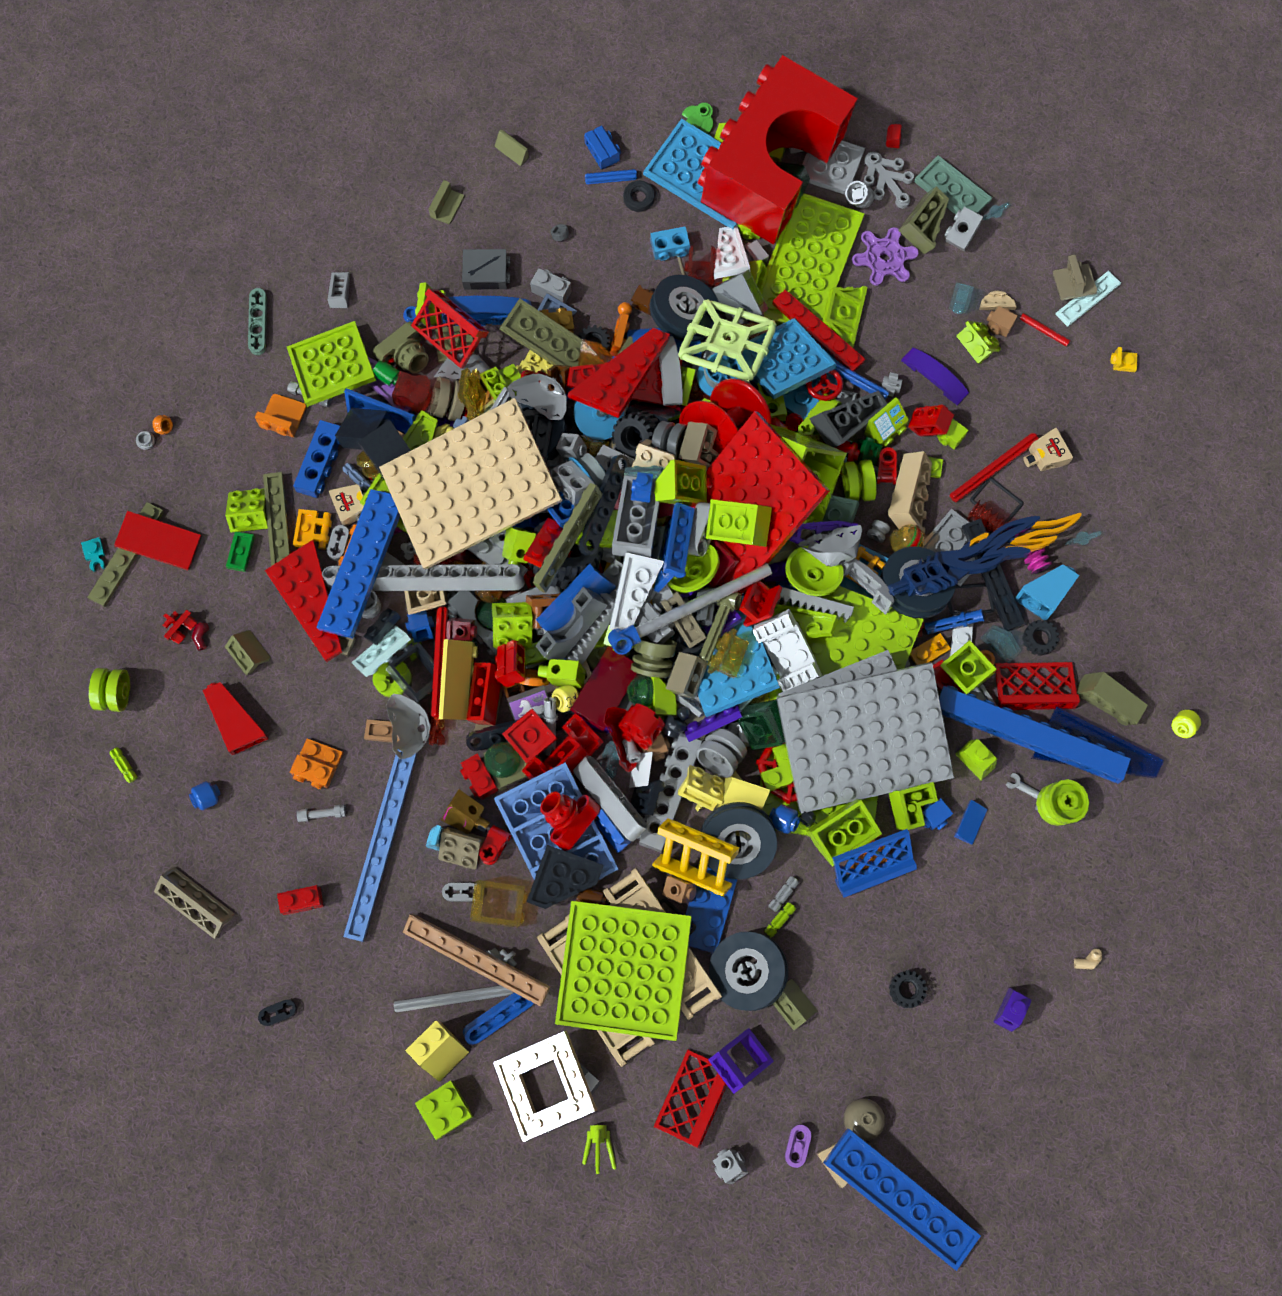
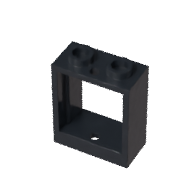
[386,642,434,703]

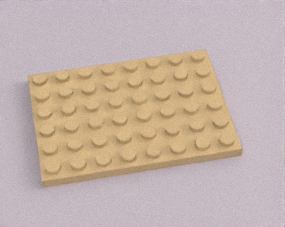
[379,398,563,570]

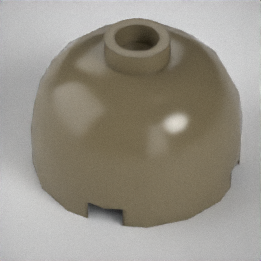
[844,1098,885,1141]

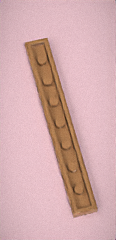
[403,914,550,1006]

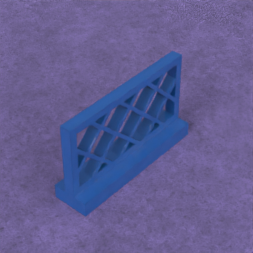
[654,502,695,592]
[832,829,917,898]

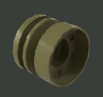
[631,635,677,678]

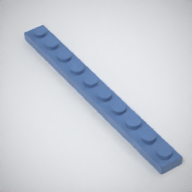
[343,749,418,942]

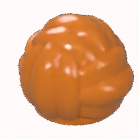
[153,415,173,435]

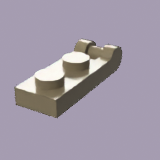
[661,592,706,648]

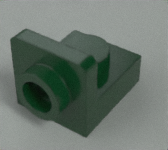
[857,437,882,466]

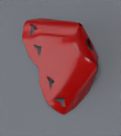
[604,707,642,772]

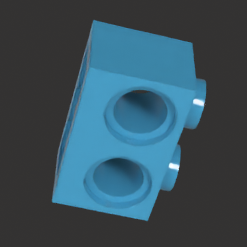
[650,226,690,261]

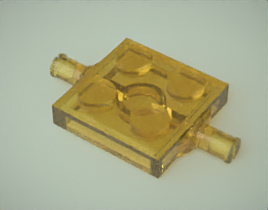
[458,368,486,420]

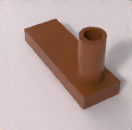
[526,593,561,628]

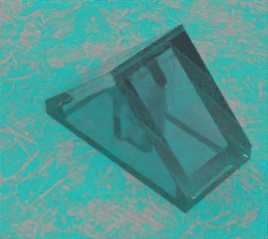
[980,625,1021,663]

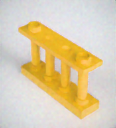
[652,818,739,896]

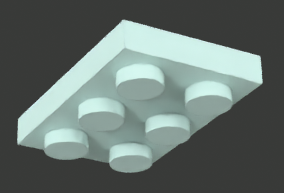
[351,625,411,677]

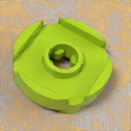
[373,662,412,698]

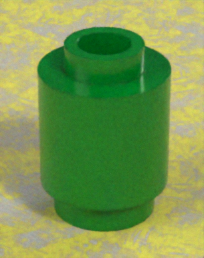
[372,360,401,387]

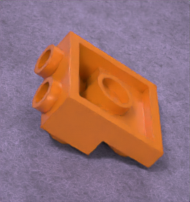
[289,738,343,790]

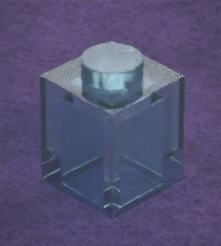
[949,282,974,314]

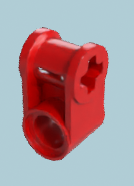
[877,447,897,485]
[479,825,511,865]

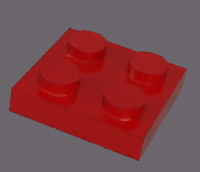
[502,709,558,764]

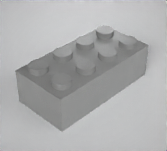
[612,475,660,558]

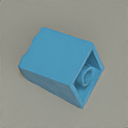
[1015,565,1079,620]

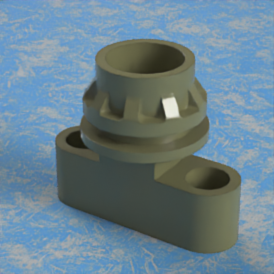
[373,321,429,373]

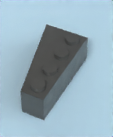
[809,391,887,448]

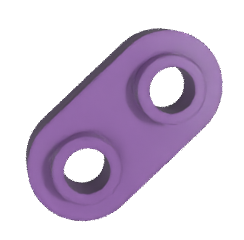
[785,1125,811,1168]

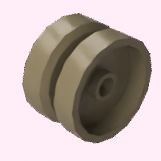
[430,376,467,421]

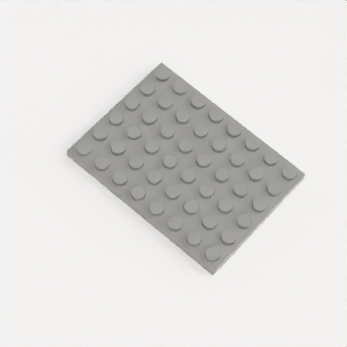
[776,662,954,813]

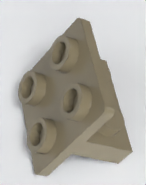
[1053,255,1097,301]
[438,827,485,870]

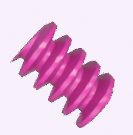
[1022,532,1052,575]

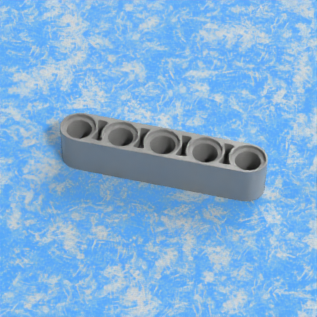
[573,755,647,841]

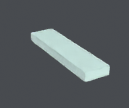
[1056,271,1121,327]

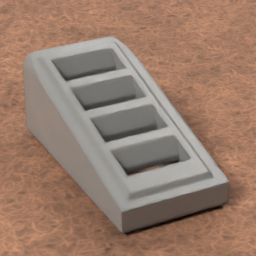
[327,272,350,308]

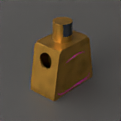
[441,789,490,834]

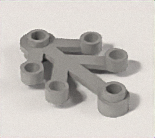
[863,152,914,209]

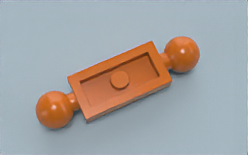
[606,302,632,359]

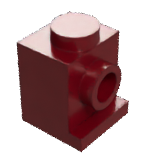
[446,618,477,642]

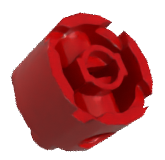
[619,704,665,750]

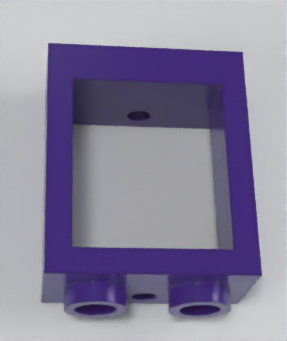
[708,1028,774,1094]

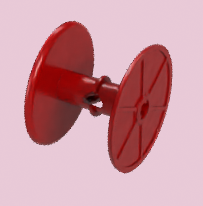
[679,379,772,453]

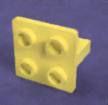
[678,765,724,811]

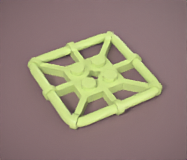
[678,299,777,381]

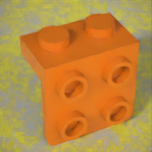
[255,394,306,438]

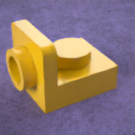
[1110,347,1137,372]

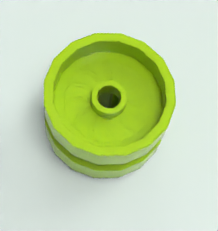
[842,460,876,501]
[89,668,130,712]
[1036,779,1089,826]

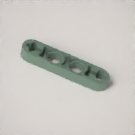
[248,288,267,355]

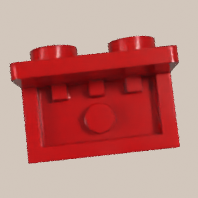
[739,580,782,627]

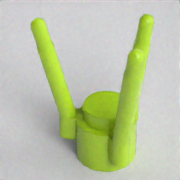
[582,1125,616,1174]

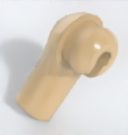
[1074,949,1102,969]

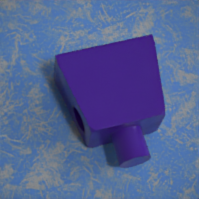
[993,988,1032,1032]

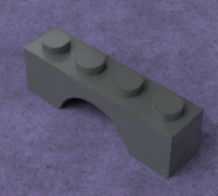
[536,587,607,660]
[447,591,497,659]

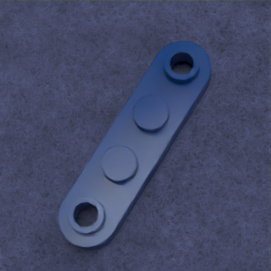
[463,993,534,1044]

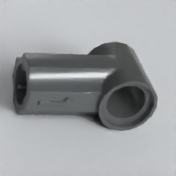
[696,587,717,626]

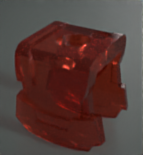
[684,246,716,286]
[392,371,432,414]

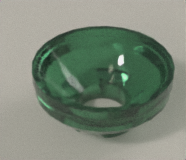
[627,674,654,708]
[484,742,520,778]

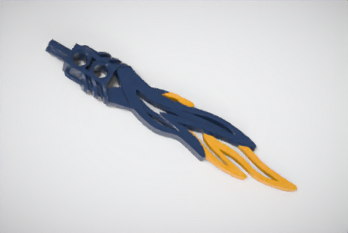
[888,513,1082,597]

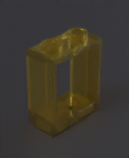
[469,880,527,928]

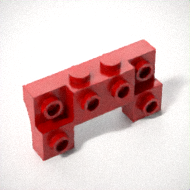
[521,713,603,780]

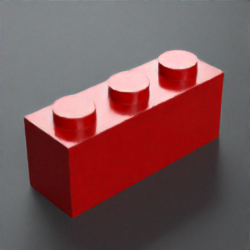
[466,663,501,725]

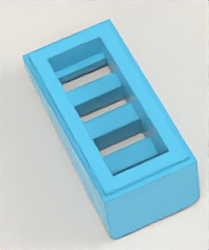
[426,825,443,851]

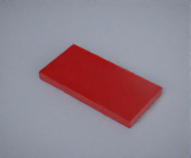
[114,511,201,570]

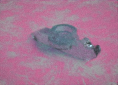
[983,202,1010,220]
[1065,531,1101,545]

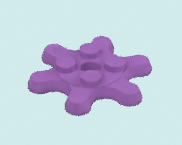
[852,227,918,286]

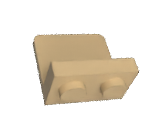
[631,439,675,480]

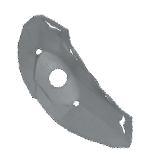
[434,352,490,379]
[507,374,566,420]
[798,525,862,567]
[386,693,431,759]

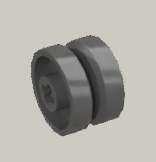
[651,421,688,461]

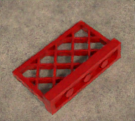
[411,288,489,369]
[995,662,1080,710]
[653,1049,728,1149]

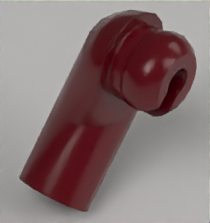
[192,622,209,651]

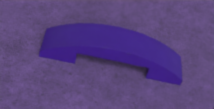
[901,348,969,405]

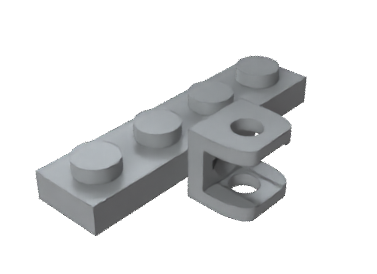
[467,530,528,576]

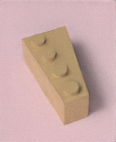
[888,451,932,536]

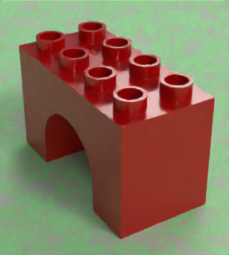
[697,55,858,245]

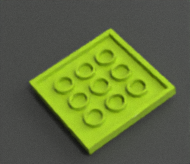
[287,321,376,407]

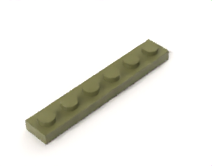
[263,472,291,566]
[533,483,603,593]
[87,502,164,607]

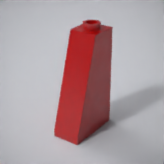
[202,682,268,755]

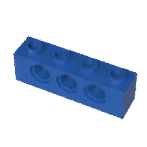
[293,420,340,498]

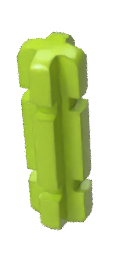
[109,747,137,783]
[764,902,796,938]

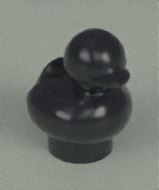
[663,707,691,738]

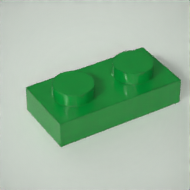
[226,532,255,572]

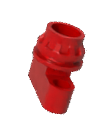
[540,792,600,851]

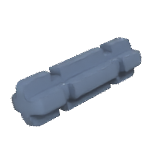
[342,463,371,492]

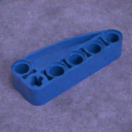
[442,296,532,327]

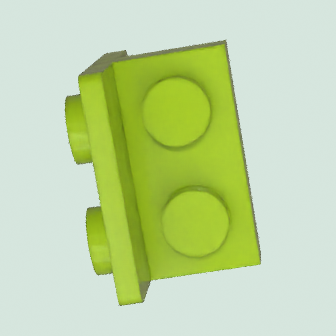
[957,321,1001,364]

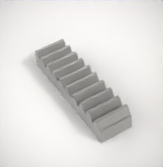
[776,587,854,623]
[565,593,615,665]

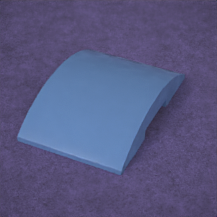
[494,762,618,879]

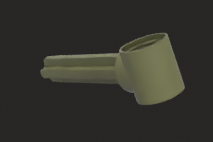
[699,592,742,661]

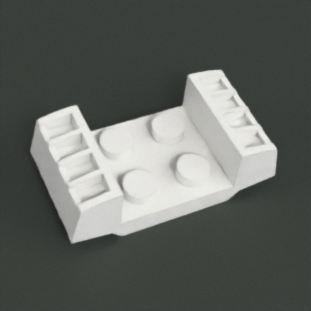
[753,609,822,692]

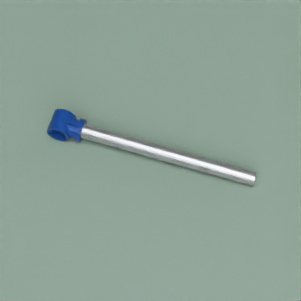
[608,564,772,655]

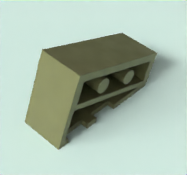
[898,186,949,254]

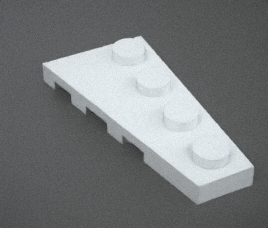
[714,225,750,279]
[609,553,664,630]

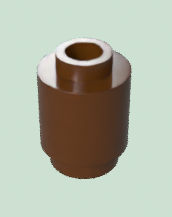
[576,888,607,905]

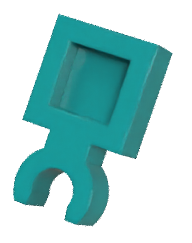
[81,537,106,572]

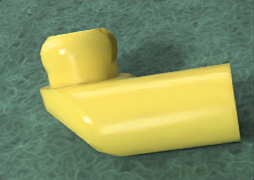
[433,424,454,439]

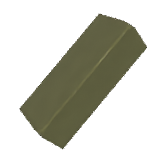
[495,130,529,166]

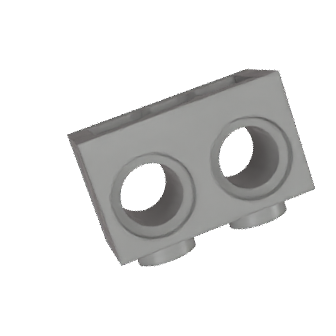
[552,460,594,506]

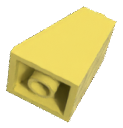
[715,777,770,837]
[405,1020,469,1082]

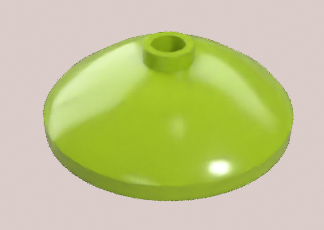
[668,544,720,593]
[785,545,844,596]

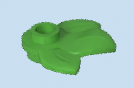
[682,103,713,134]

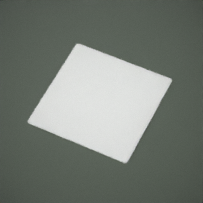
[629,752,653,788]

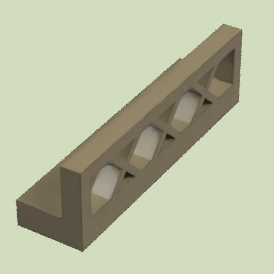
[154,867,234,939]

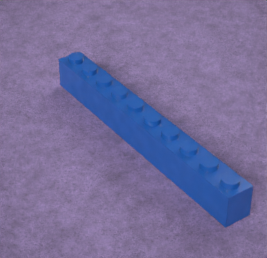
[939,686,1131,784]

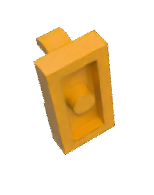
[909,633,951,665]

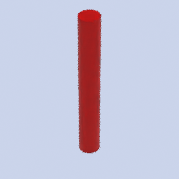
[1020,313,1070,347]

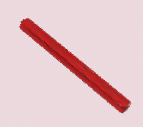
[949,433,1039,502]
[431,607,448,718]

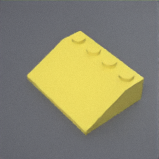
[439,639,478,720]

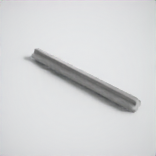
[394,986,514,1012]

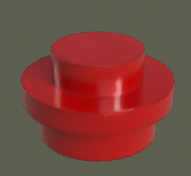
[785,413,803,431]

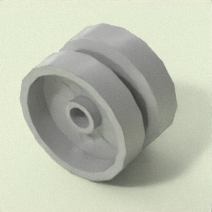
[696,728,747,778]

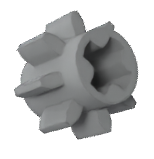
[881,372,902,397]

